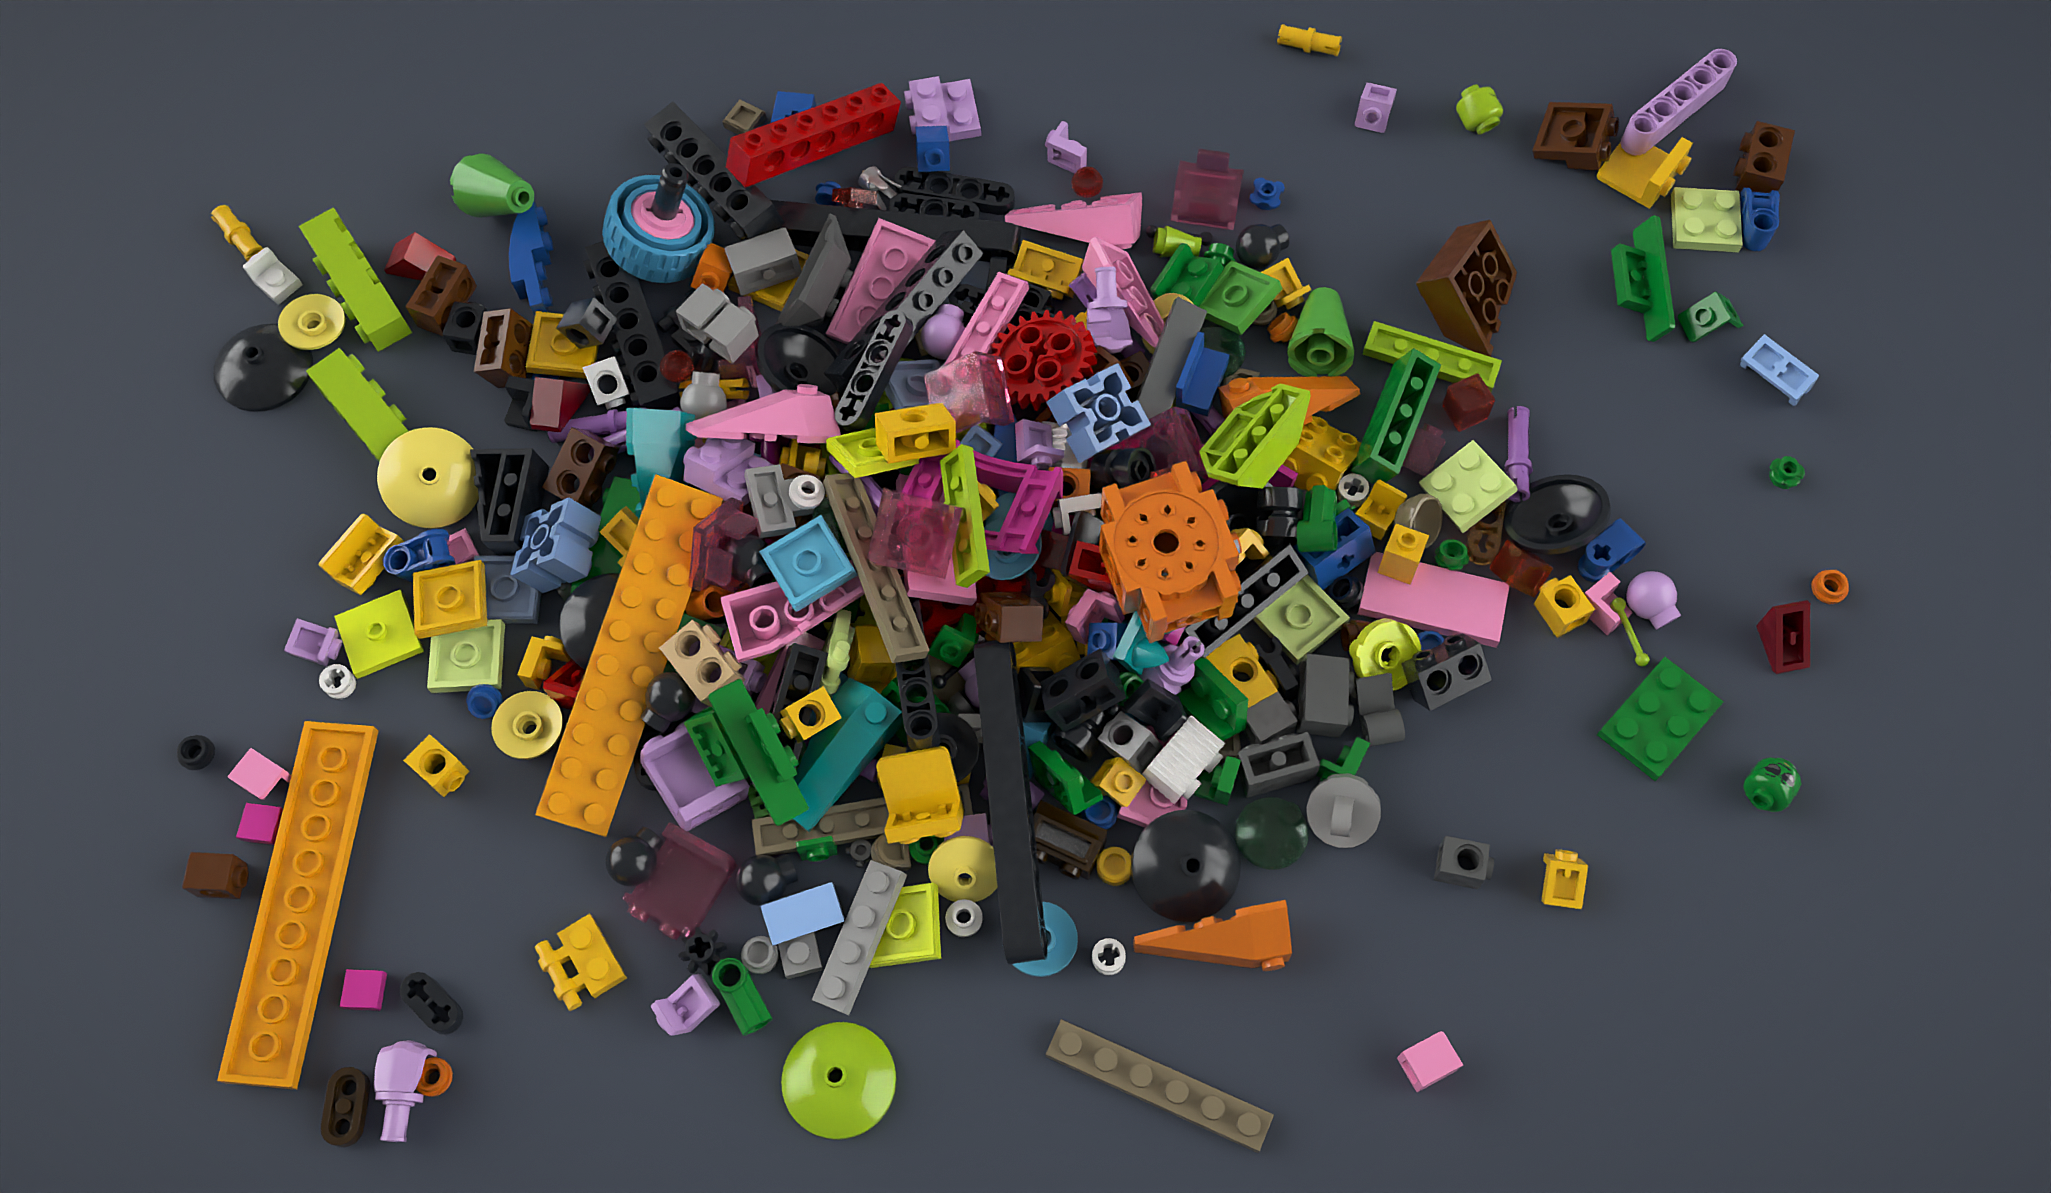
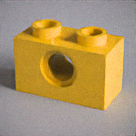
[875,403,956,464]
[1206,634,1279,708]

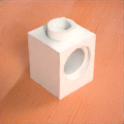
[583,356,630,410]

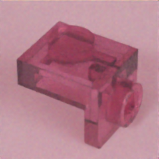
[1402,423,1447,476]

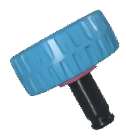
[602,163,715,283]

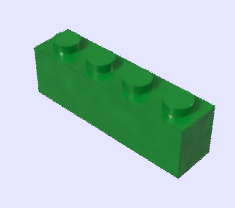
[1350,348,1441,484]
[571,476,641,593]

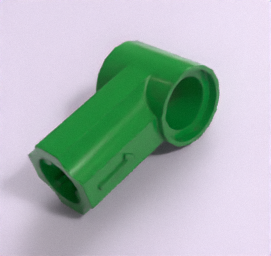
[1297,485,1338,552]
[712,958,773,1036]

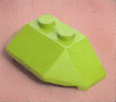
[1199,383,1311,489]

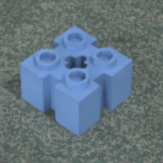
[1046,363,1151,463]
[510,498,601,593]

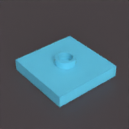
[759,515,858,612]

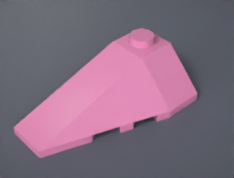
[1005,192,1142,249]
[1082,237,1165,348]
[686,384,841,443]
[720,560,865,663]

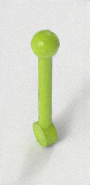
[1610,597,1650,666]

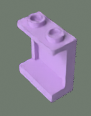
[640,720,750,833]

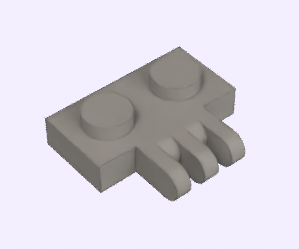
[744,464,815,538]

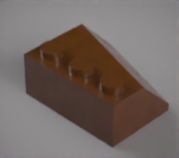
[1416,219,1517,357]

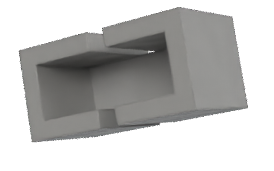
[676,283,759,364]

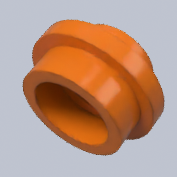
[1267,312,1298,343]
[1811,570,1849,604]
[416,1057,453,1097]

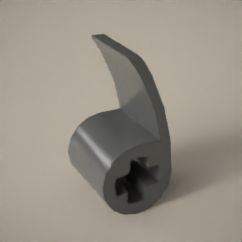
[1356,673,1405,747]

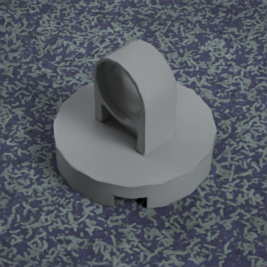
[1306,773,1381,848]

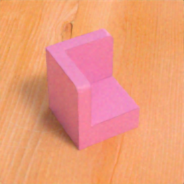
[1584,572,1632,636]
[227,748,291,800]
[1397,1031,1463,1092]

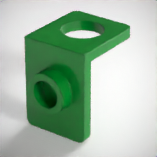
[1678,291,1743,342]
[796,836,838,862]

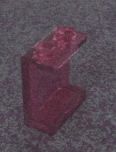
[622,822,737,941]

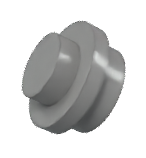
[741,936,779,974]

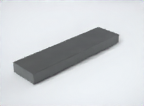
[1135,297,1207,430]

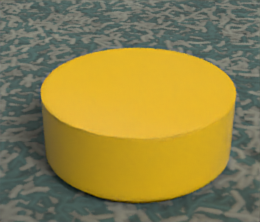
[1096,847,1131,886]

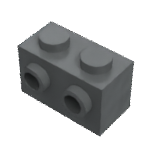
[1297,653,1354,738]
[1236,732,1320,798]

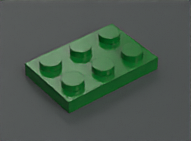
[1597,657,1724,781]

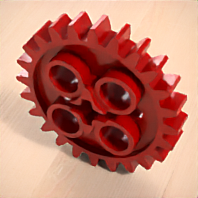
[987,310,1097,411]

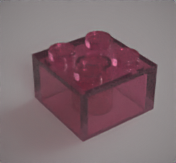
[867,488,963,579]

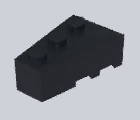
[470,448,549,556]

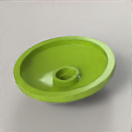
[781,1022,896,1140]

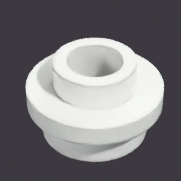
[789,475,825,510]
[945,899,983,937]

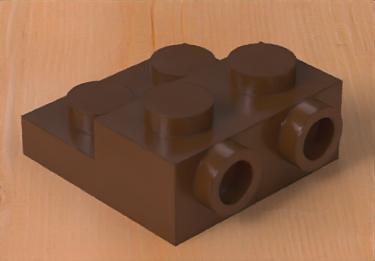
[1533,102,1619,170]

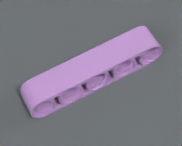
[1620,49,1737,155]

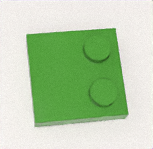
[1199,260,1283,335]

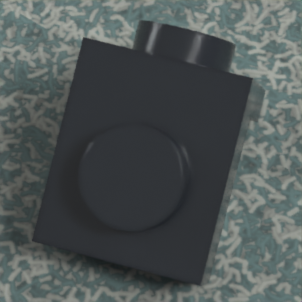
[1124,678,1187,742]

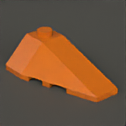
[1218,376,1361,426]
[1133,900,1292,971]

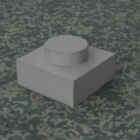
[778,932,823,980]

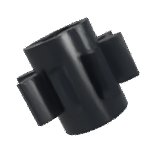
[685,341,729,376]
[678,927,727,976]

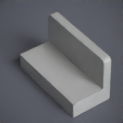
[725,228,801,296]

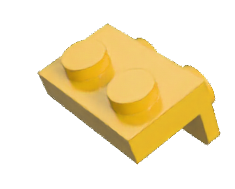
[1007,240,1084,300]
[319,514,404,595]

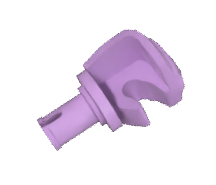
[1086,267,1133,354]
[1137,636,1205,695]
[374,1040,437,1142]

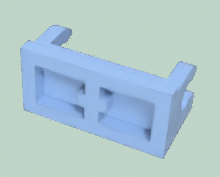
[1740,334,1819,406]
[760,882,845,946]

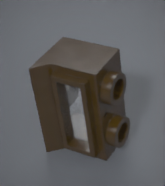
[1033,800,1107,880]

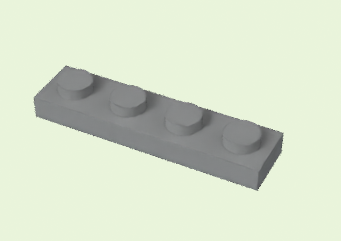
[812,860,907,1015]

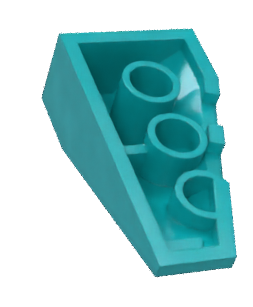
[626,408,697,518]
[793,677,904,832]

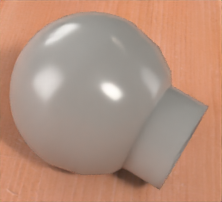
[680,371,727,420]

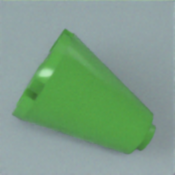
[450,153,534,218]
[1287,287,1354,377]

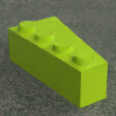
[299,207,412,352]
[306,348,415,462]

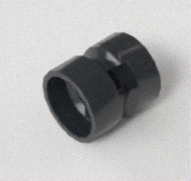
[1090,447,1157,493]
[1256,487,1303,540]
[1051,709,1115,762]

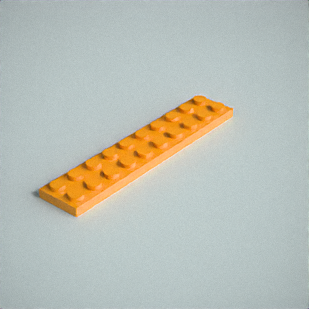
[535,474,723,837]
[217,721,379,1090]

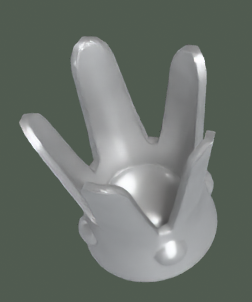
[858,166,902,211]

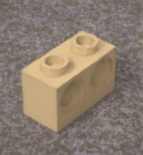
[659,620,745,708]

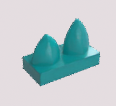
[1113,611,1174,675]

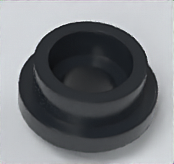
[1329,575,1364,610]
[177,735,215,770]

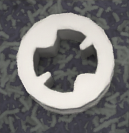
[1337,473,1369,508]
[319,664,356,699]
[1092,938,1126,975]

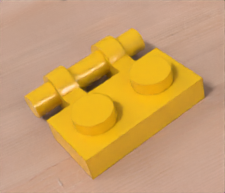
[534,913,627,1011]

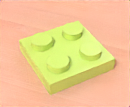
[1671,187,1743,252]
[1419,440,1518,533]
[1253,574,1350,665]
[427,619,505,693]

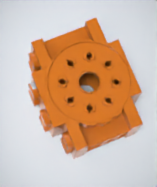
[1099,461,1242,644]

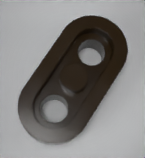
[320,1067,371,1147]

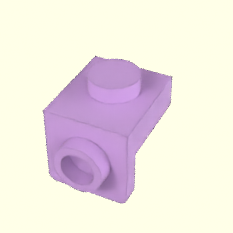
[1015,419,1064,470]
[284,618,342,667]
[651,974,721,1036]

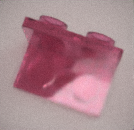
[924,351,1015,433]
[1118,407,1207,477]

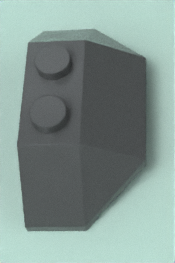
[775,214,854,328]

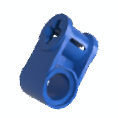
[1740,188,1780,251]
[1577,518,1646,582]
[383,529,455,583]

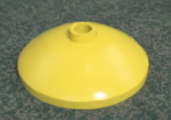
[377,427,479,529]

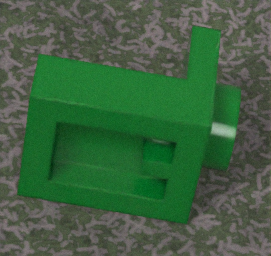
[1316,737,1370,782]
[1193,756,1241,806]

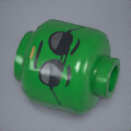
[1743,757,1802,812]

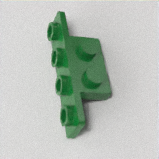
[1611,215,1675,342]
[708,679,809,826]

